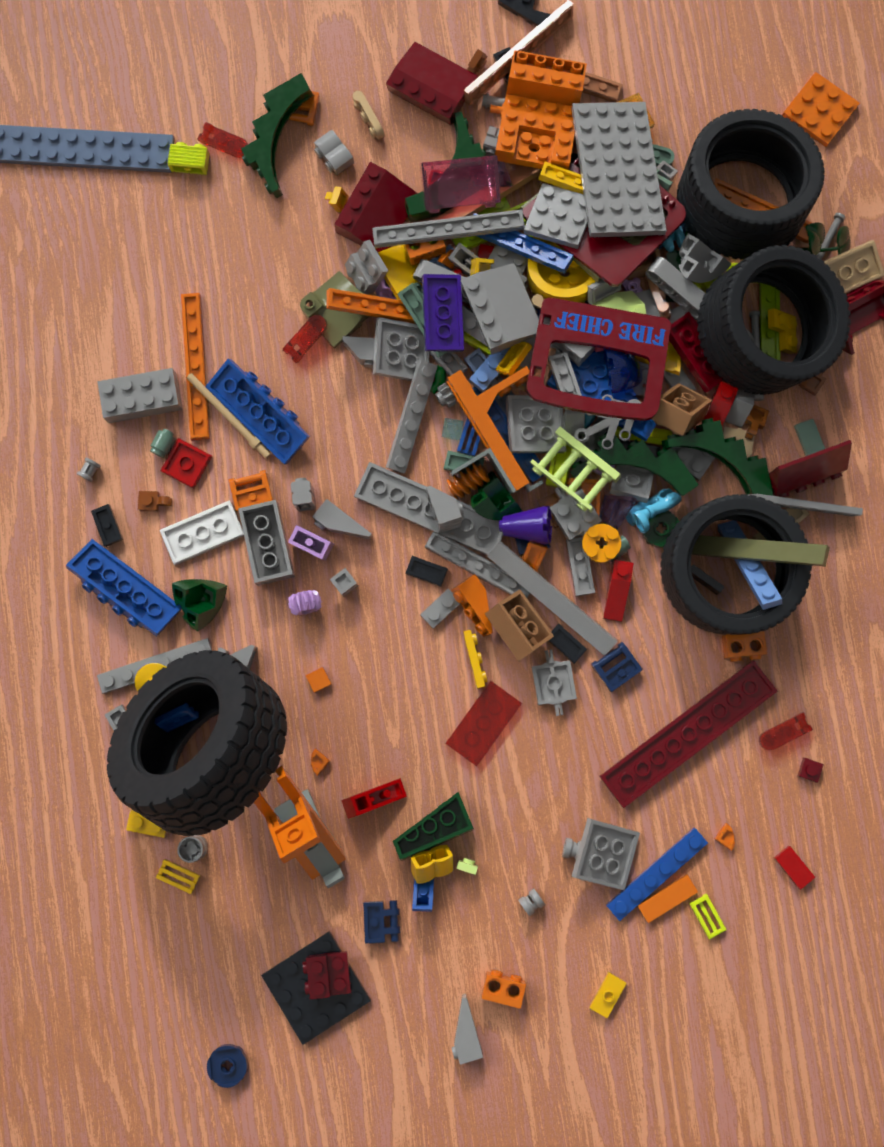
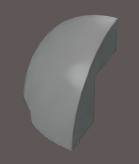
[679,233,731,283]

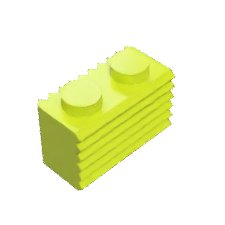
[168,142,210,175]

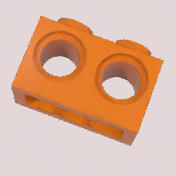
[403,240,446,266]
[722,631,767,662]
[481,970,526,1009]

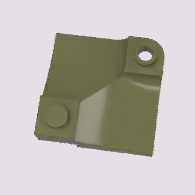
[300,271,369,349]

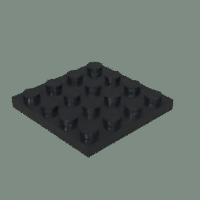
[261,931,371,1045]

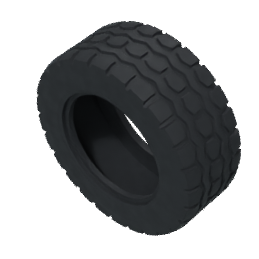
[107,650,287,836]

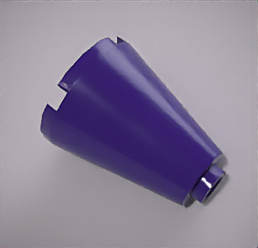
[499,506,552,544]

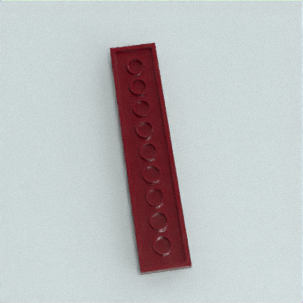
[599,660,778,808]

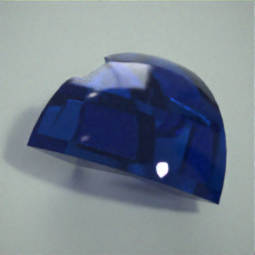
[603,348,643,394]

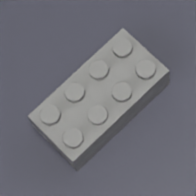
[97,368,183,423]
[238,500,295,586]

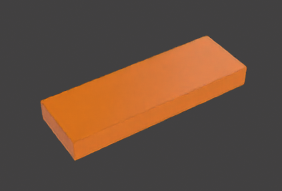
[637,874,698,923]

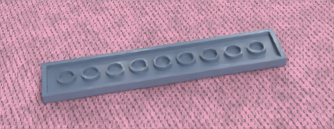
[0,125,174,173]

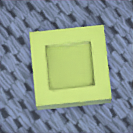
[456,858,478,875]

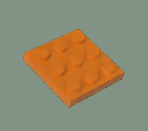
[782,72,860,147]

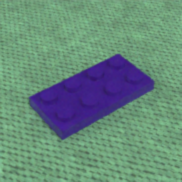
[422,274,464,352]

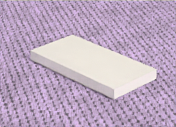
[160,500,244,565]

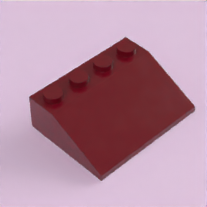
[386,42,478,125]
[334,162,418,252]
[769,440,852,498]

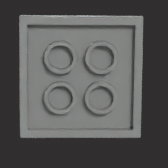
[524,183,588,249]
[373,317,429,381]
[505,395,566,453]
[572,818,640,890]

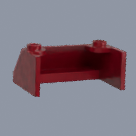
[843,280,884,355]

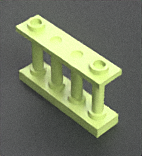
[530,427,621,513]

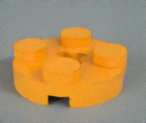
[582,524,621,563]

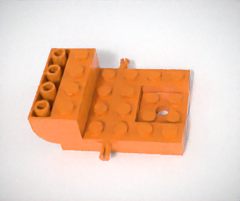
[489,50,587,170]

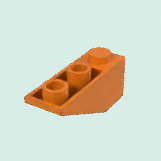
[451,574,493,637]

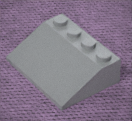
[461,263,539,355]

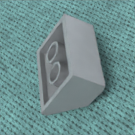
[426,486,464,534]

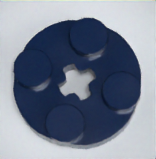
[207,1044,248,1088]

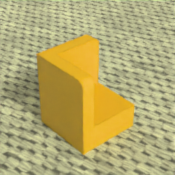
[470,258,494,276]

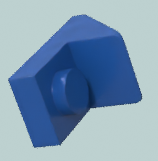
[412,878,434,912]

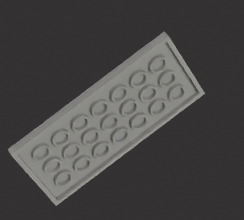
[571,102,667,237]

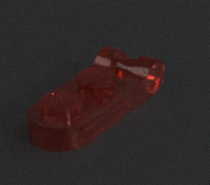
[197,122,248,158]
[283,315,328,363]
[759,712,813,750]

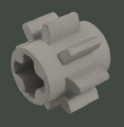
[435,383,456,407]

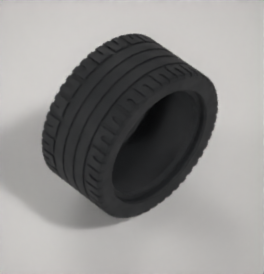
[676,109,825,260]
[697,245,851,395]
[660,494,812,635]

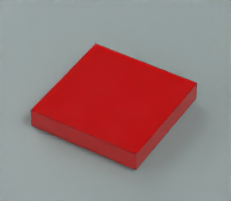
[160,438,212,489]

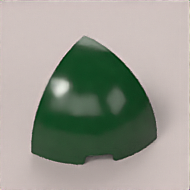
[471,471,523,521]
[172,579,227,631]

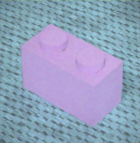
[288,525,334,560]

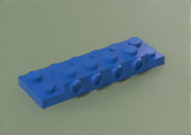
[205,359,310,464]
[66,539,182,637]

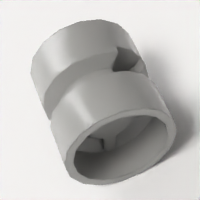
[177,835,208,863]

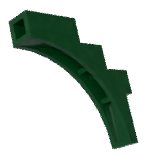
[241,73,314,198]
[405,111,487,223]
[661,418,773,496]
[570,432,699,497]

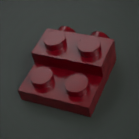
[303,951,351,1000]

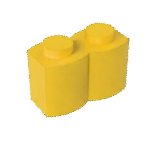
[411,845,453,884]

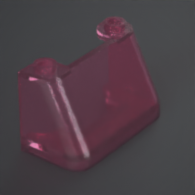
[419,155,501,213]

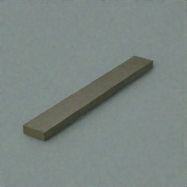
[692,535,830,567]

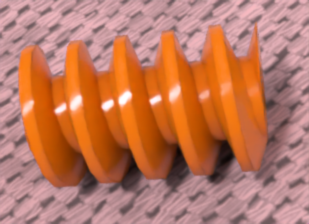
[446,463,490,500]

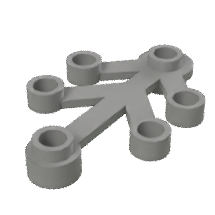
[574,394,641,450]

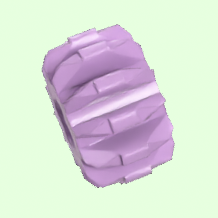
[288,590,322,615]

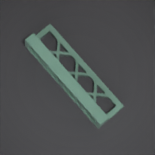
[398,282,447,358]

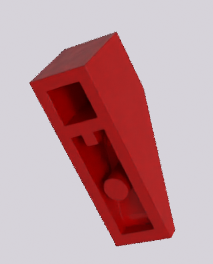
[703,381,738,426]
[603,560,634,622]
[341,778,407,819]

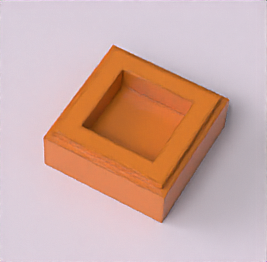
[305,667,332,693]

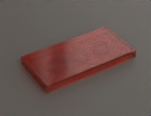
[445,681,522,766]

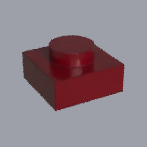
[797,757,824,783]

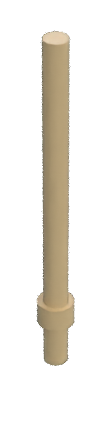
[187,373,271,459]

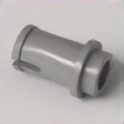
[482,93,505,109]

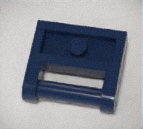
[591,642,643,692]

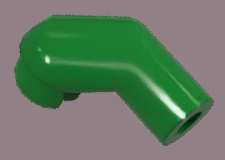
[430,365,446,394]

